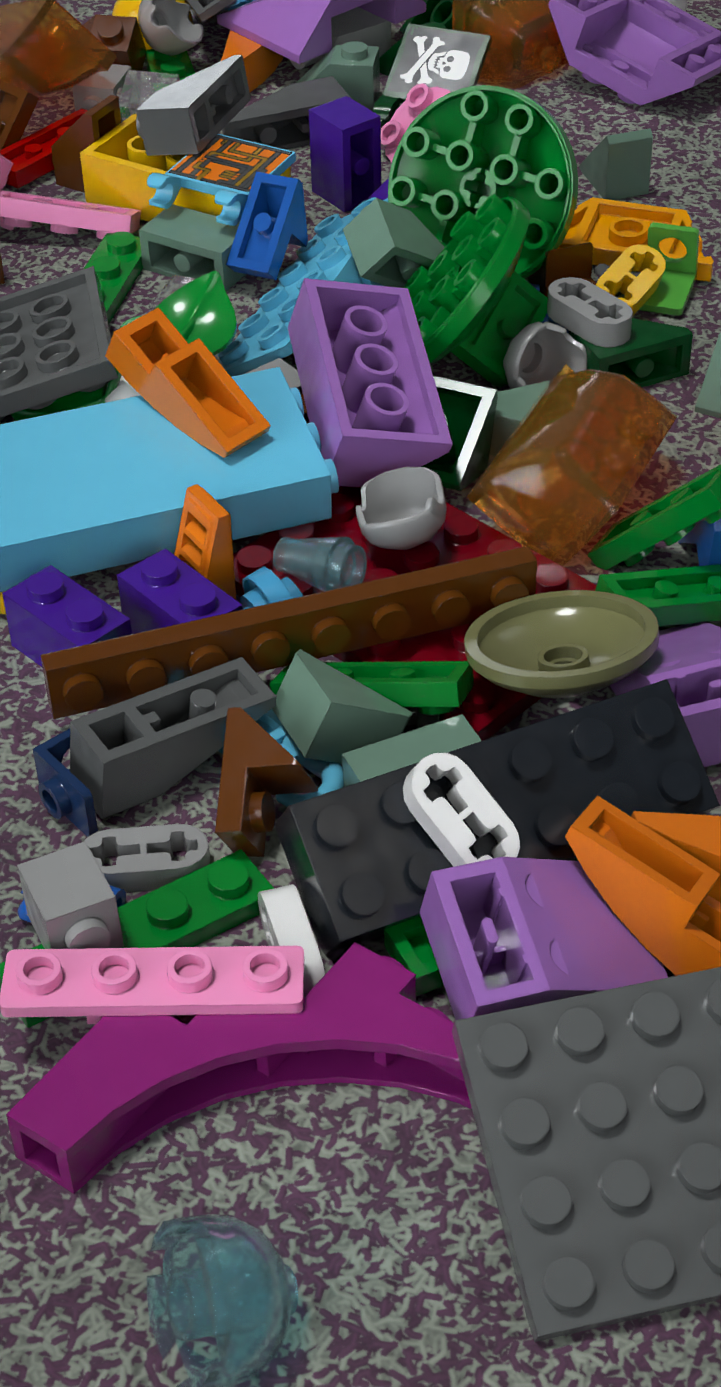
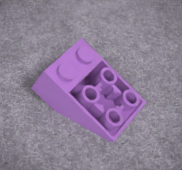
[610,622,721,767]
[420,857,668,1020]

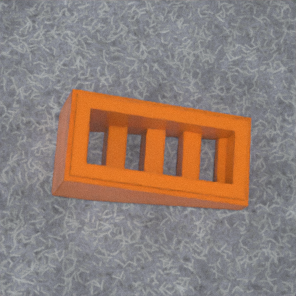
[174,484,236,600]

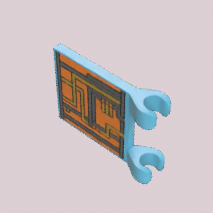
[147,134,296,226]

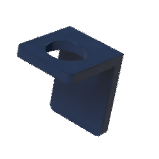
[33,728,98,837]

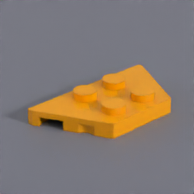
[558,197,714,282]

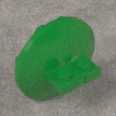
[388,85,578,279]
[404,194,548,387]

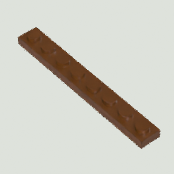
[41,546,537,719]

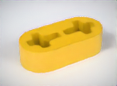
[596,244,666,317]

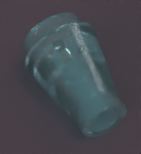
[273,537,367,591]

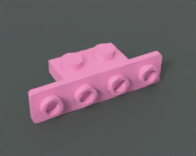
[0,946,305,1024]

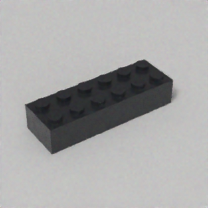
[274,679,720,954]

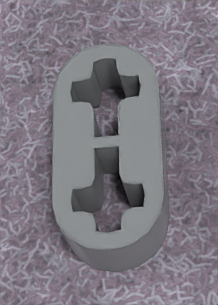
[547,277,633,347]
[84,824,211,892]

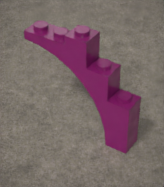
[6,943,472,1194]

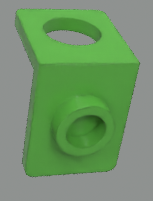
[639,222,699,315]

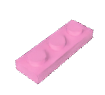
[0,190,141,239]

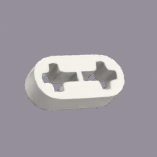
[403,753,520,867]
[258,884,325,997]

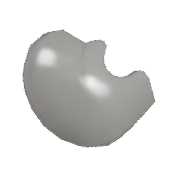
[138,0,204,56]
[503,321,587,405]
[356,466,447,550]

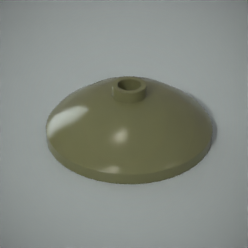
[464,590,660,698]

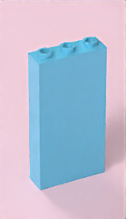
[0,367,339,592]

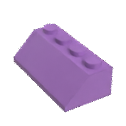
[288,278,452,487]

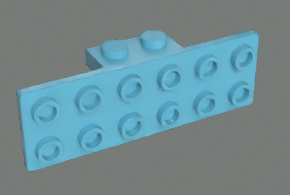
[218,197,388,377]

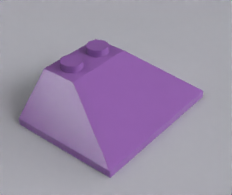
[217,0,426,64]
[548,0,721,106]

